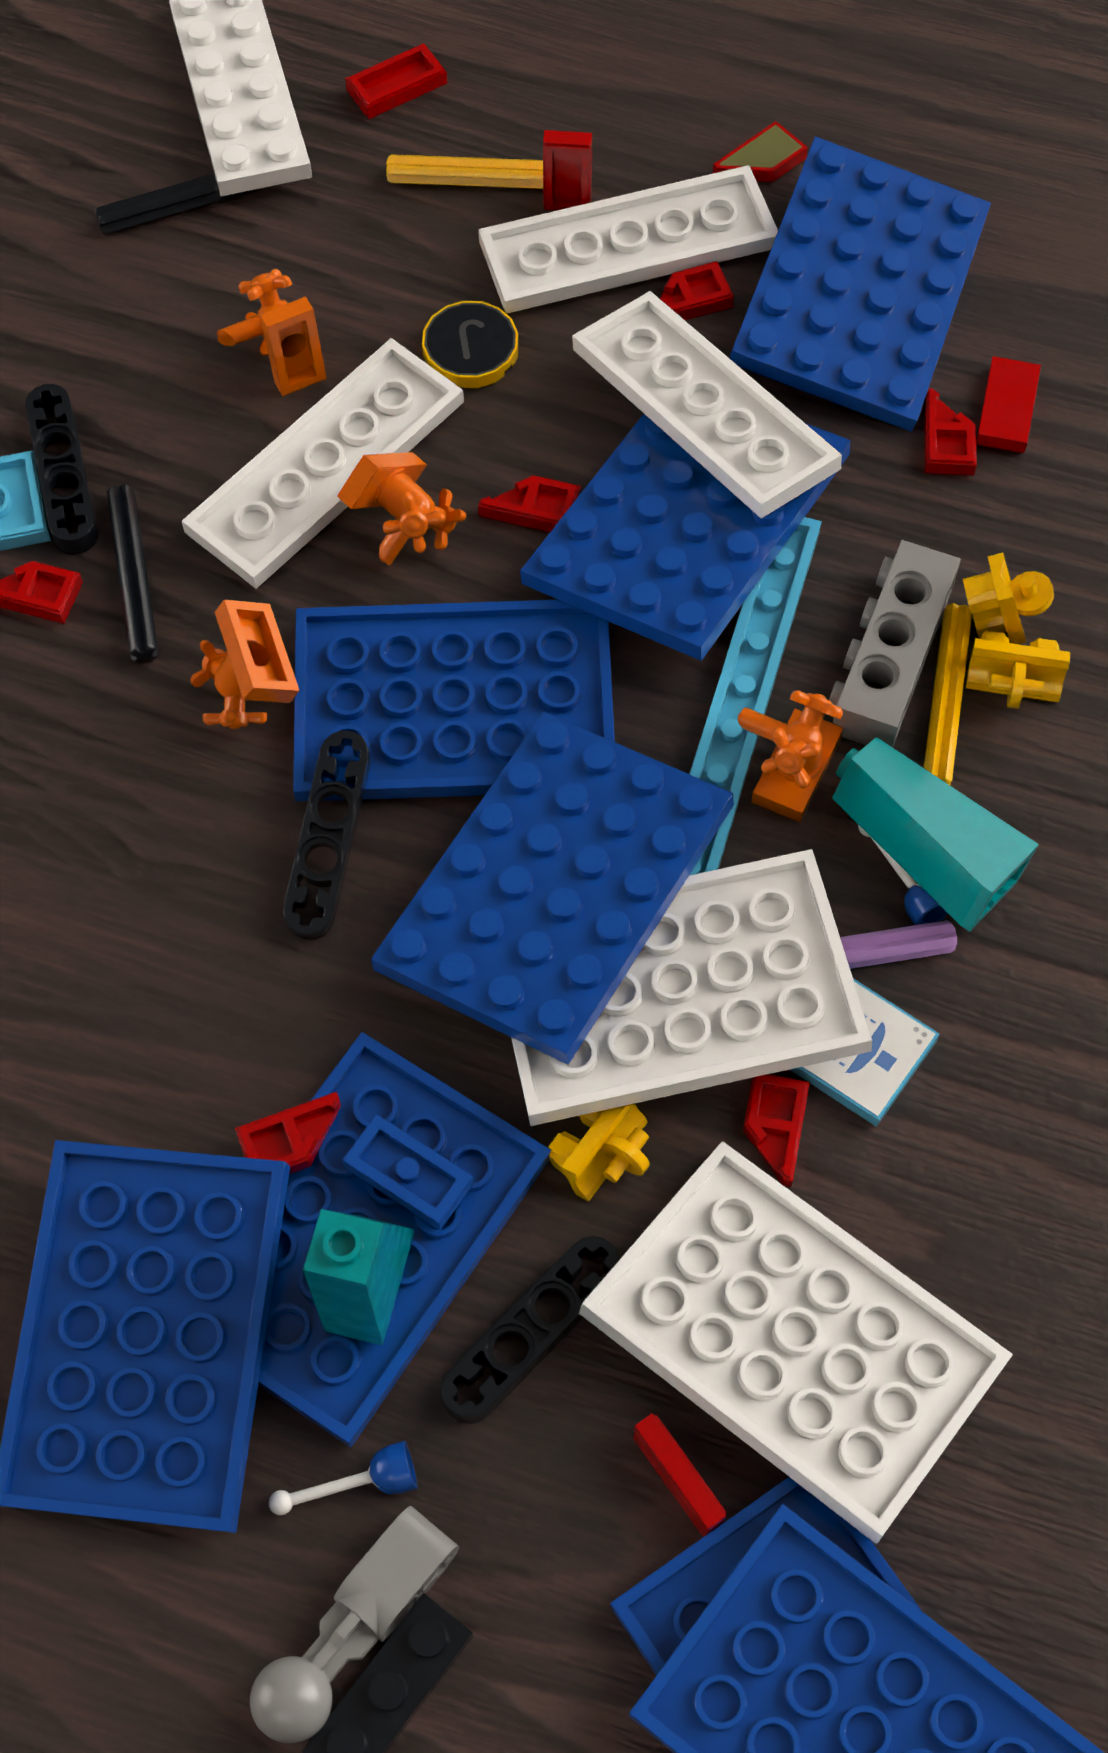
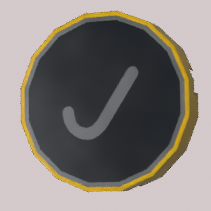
[422,301,519,388]

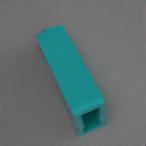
[832,737,1039,932]
[303,1209,414,1346]

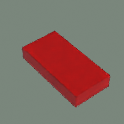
[345,43,447,120]
[543,130,592,211]
[976,356,1041,453]
[633,1413,726,1537]

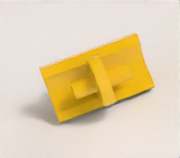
[963,552,1054,644]
[965,630,1070,709]
[548,1103,650,1202]

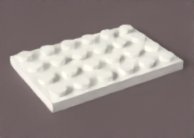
[511,849,872,1126]
[579,1141,1013,1544]

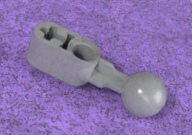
[250,1506,459,1743]

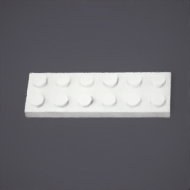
[169,0,312,196]
[478,165,778,314]
[572,291,842,519]
[182,338,464,589]

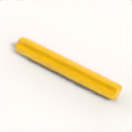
[386,154,543,189]
[923,603,972,785]

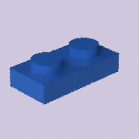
[342,1114,474,1230]

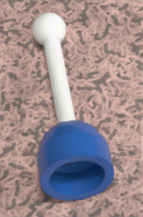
[858,825,948,925]
[268,1440,418,1515]

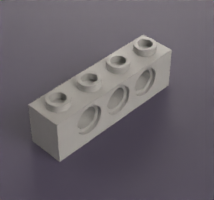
[829,540,961,748]

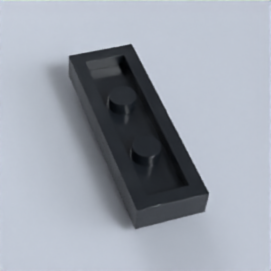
[302,1593,473,1753]

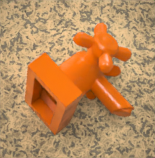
[217,269,327,397]
[337,452,467,566]
[190,599,300,729]
[738,690,843,823]

